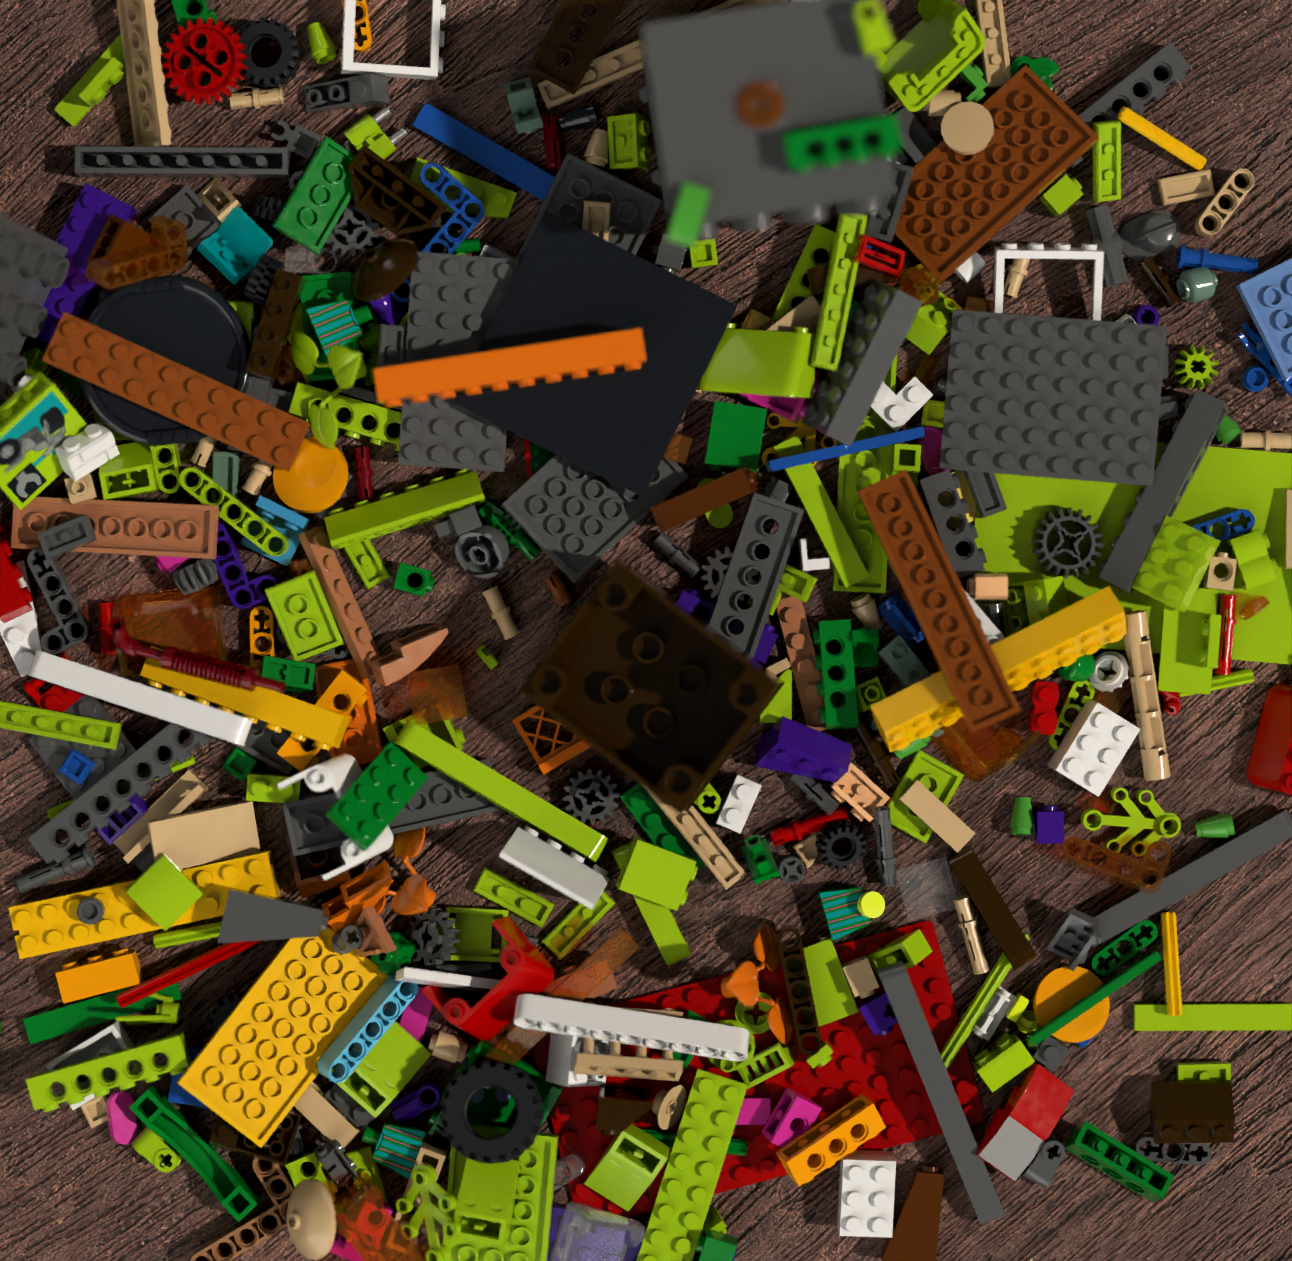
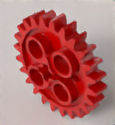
[162,17,248,105]

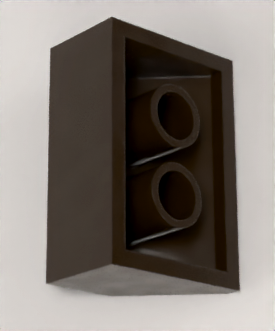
[1149,1080,1235,1144]
[596,1085,653,1135]

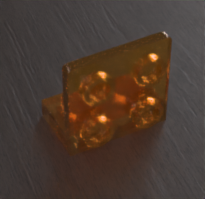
[407,664,468,725]

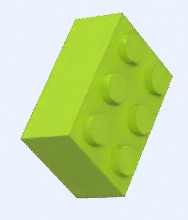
[1132,515,1221,613]

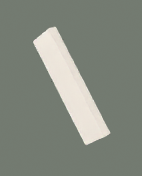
[395,967,501,993]

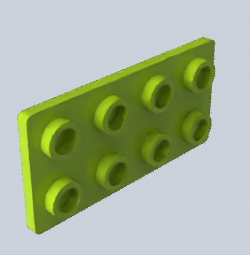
[1157,588,1221,695]

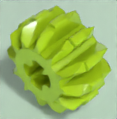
[1173,345,1219,390]

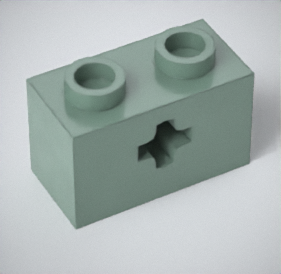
[878,635,931,688]

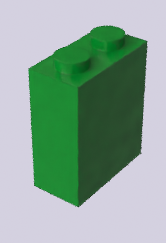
[704,401,767,473]

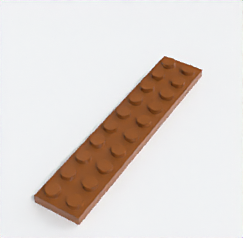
[42,312,311,472]
[857,469,1021,734]

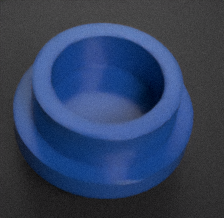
[1242,365,1269,392]

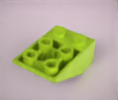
[336,1021,432,1118]
[584,1124,670,1211]
[452,1158,521,1246]

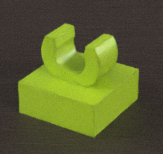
[700,1205,727,1237]

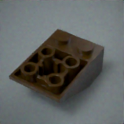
[209,1111,302,1166]

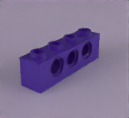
[678,588,778,664]

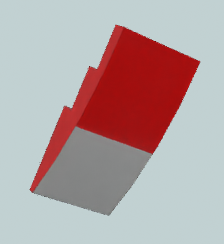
[976,1064,1074,1181]

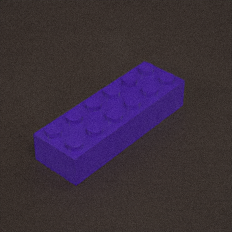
[37,183,138,343]

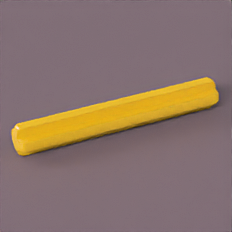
[1117,107,1207,170]
[1161,912,1182,1016]

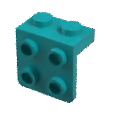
[197,206,273,286]

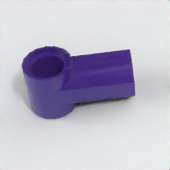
[390,1081,443,1125]

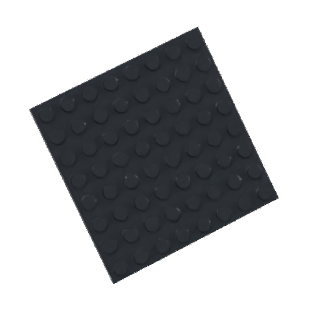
[452,211,737,497]

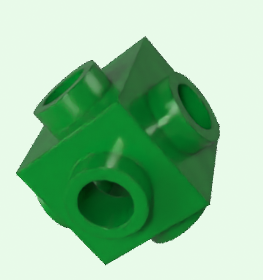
[370,932,417,975]

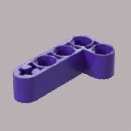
[213,516,281,609]

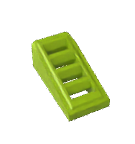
[737,1041,796,1089]

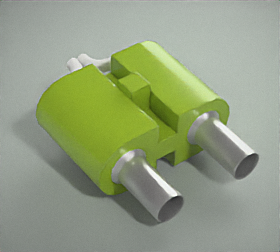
[343,106,408,160]

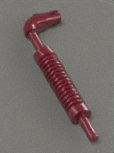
[108,617,286,693]

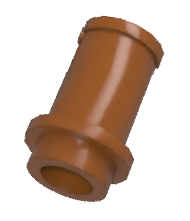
[545,573,574,608]

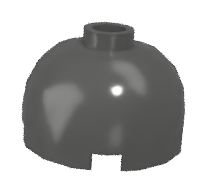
[455,524,509,579]

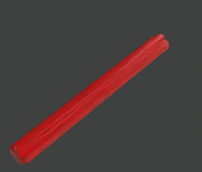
[116,940,263,1008]

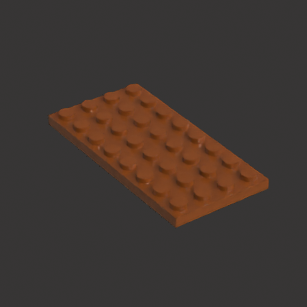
[894,65,1099,283]

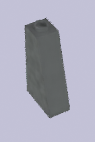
[217,888,329,943]

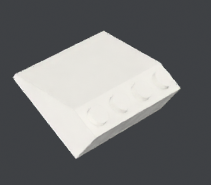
[499,825,611,909]

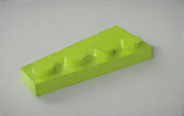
[410,157,517,219]

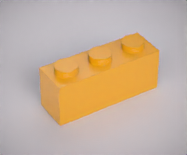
[55,948,144,1004]

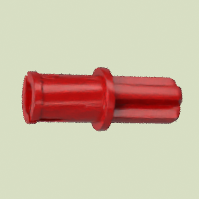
[97,602,117,655]

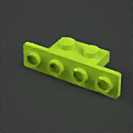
[55,34,125,127]

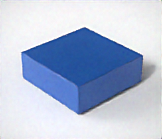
[58,749,96,785]

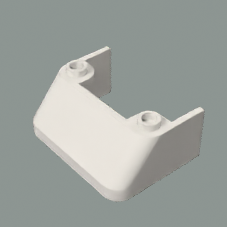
[277,754,394,881]

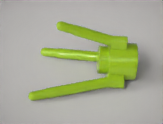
[115,992,180,1025]

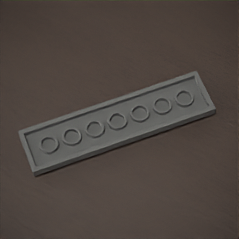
[282,759,501,856]

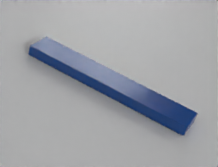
[412,102,555,202]
[765,426,925,472]

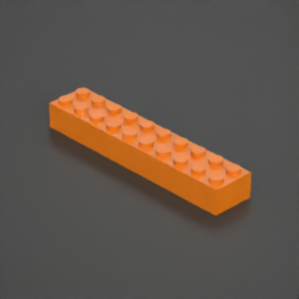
[373,328,646,408]

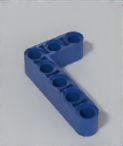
[392,161,485,302]

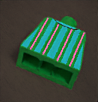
[306,299,373,358]
[817,886,879,941]
[362,1120,428,1179]

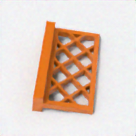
[512,705,591,775]

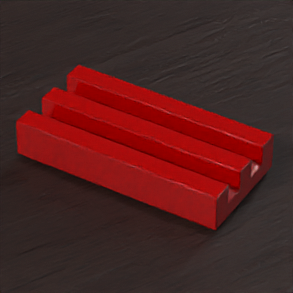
[852,234,906,278]

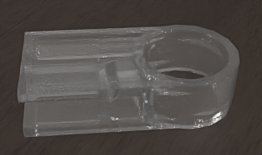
[284,246,339,275]

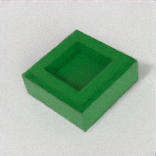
[222,746,259,782]

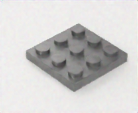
[29,694,137,800]

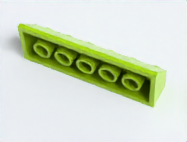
[324,469,486,550]

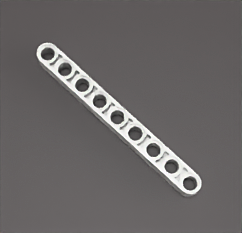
[28,650,253,746]
[514,994,749,1061]

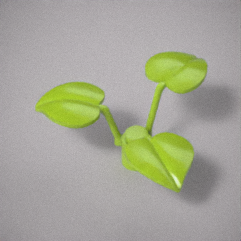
[291,331,367,449]

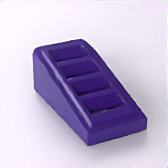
[95,795,150,845]

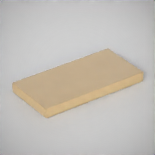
[147,801,261,869]

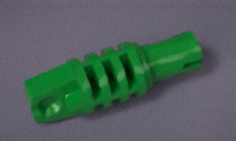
[478,499,542,561]

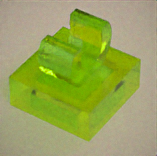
[358,323,379,359]

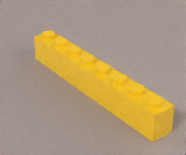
[140,646,350,751]

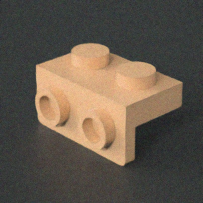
[830,762,890,822]

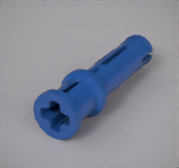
[1175,245,1258,275]

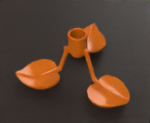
[374,827,436,915]
[721,923,793,1044]

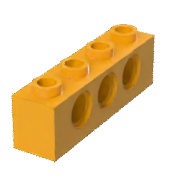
[277,669,369,772]
[776,1094,886,1187]

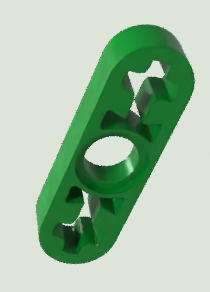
[1090,919,1158,975]

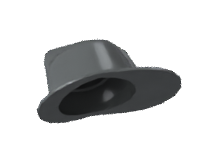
[1119,210,1181,260]

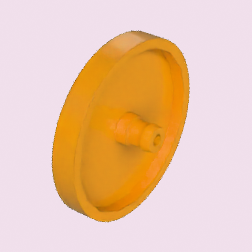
[273,437,348,513]
[1033,966,1110,1043]

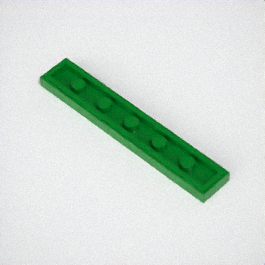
[1024,951,1162,1047]
[23,982,182,1044]

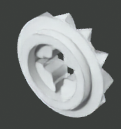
[1089,651,1130,693]

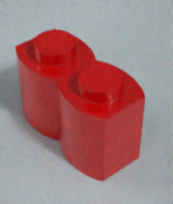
[1027,680,1059,735]

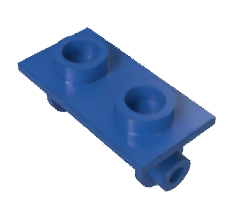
[877,592,925,648]

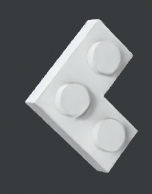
[870,376,933,433]

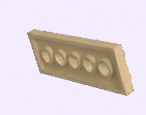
[116,0,172,147]

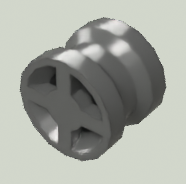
[778,855,805,883]

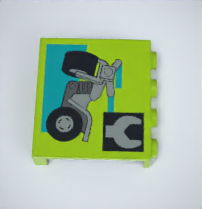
[0,371,88,510]

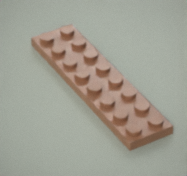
[11,497,219,559]

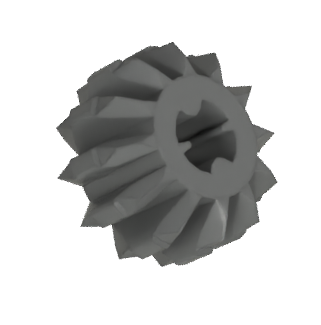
[173,558,219,595]

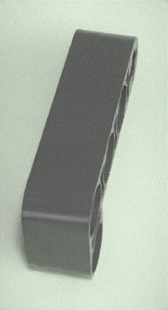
[27,548,92,655]

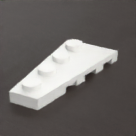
[0,560,44,677]

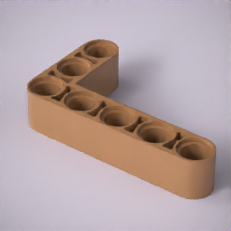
[190,1158,295,1261]

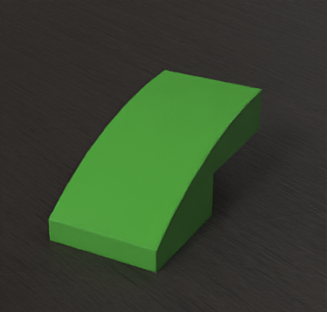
[667,182,711,249]

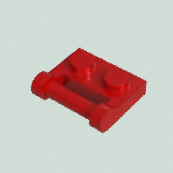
[22,652,85,713]

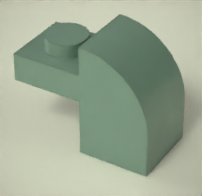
[504,77,543,134]

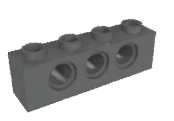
[918,469,987,579]

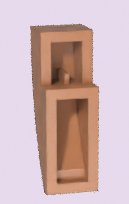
[370,623,449,686]

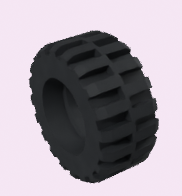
[439,1060,544,1164]

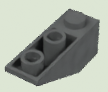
[304,74,390,113]

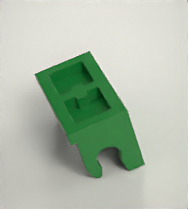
[257,656,316,694]

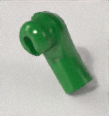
[448,228,481,253]

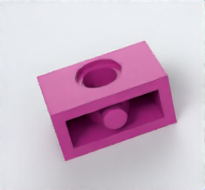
[761,1087,822,1148]

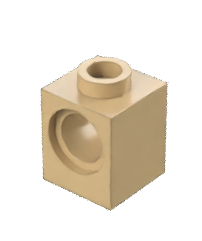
[1202,552,1237,591]
[841,955,879,999]

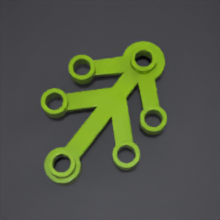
[1081,786,1181,857]
[396,1164,461,1261]

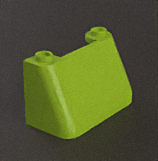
[876,0,985,112]
[699,323,816,398]

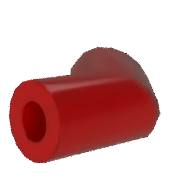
[1156,678,1181,715]

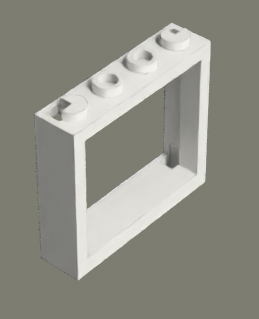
[341,0,446,80]
[992,242,1104,321]

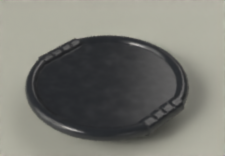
[79,274,251,447]

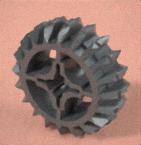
[1031,507,1104,579]

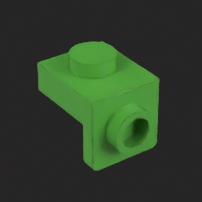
[958,64,988,103]

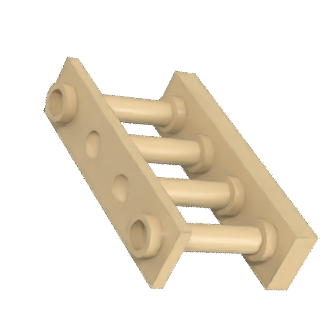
[573,1002,683,1081]

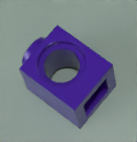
[1034,805,1064,843]

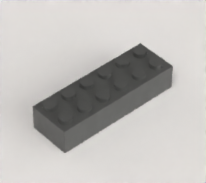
[802,279,923,447]

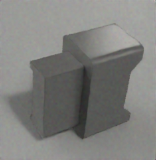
[434,504,484,539]

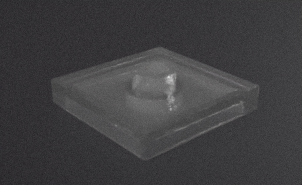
[895,856,957,921]

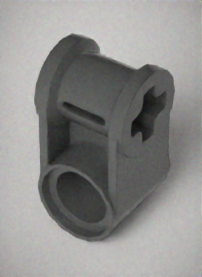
[1021,1134,1065,1188]

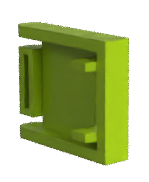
[445,906,509,962]

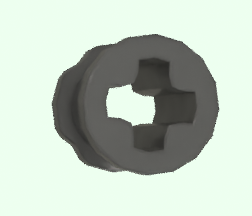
[331,925,363,955]

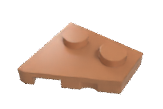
[349,906,397,957]

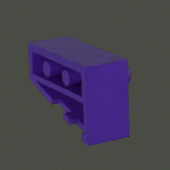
[754,716,852,782]

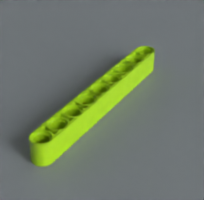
[394,720,609,863]

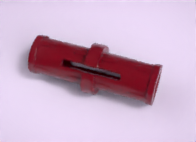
[353,446,375,501]

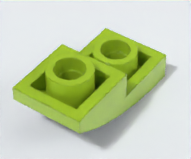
[830,677,887,713]

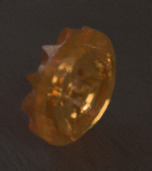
[739,82,784,128]

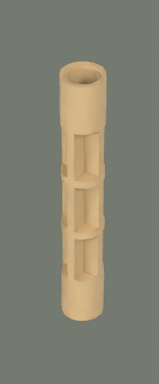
[1123,610,1171,781]

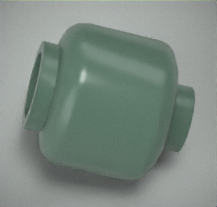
[1176,266,1218,303]

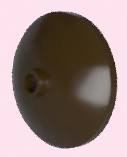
[350,238,419,302]

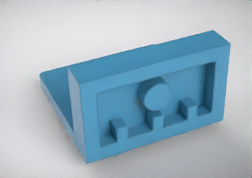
[241,496,311,566]

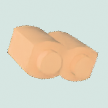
[965,573,1008,600]

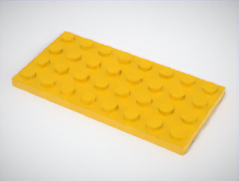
[177,926,389,1148]

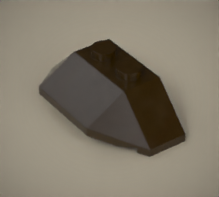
[348,145,447,236]

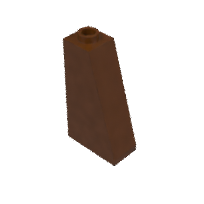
[650,466,758,532]
[880,1164,944,1261]

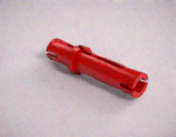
[1214,594,1237,675]
[769,805,849,847]

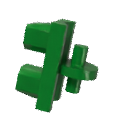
[741,835,780,885]

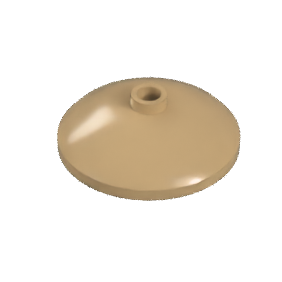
[286,1178,336,1260]

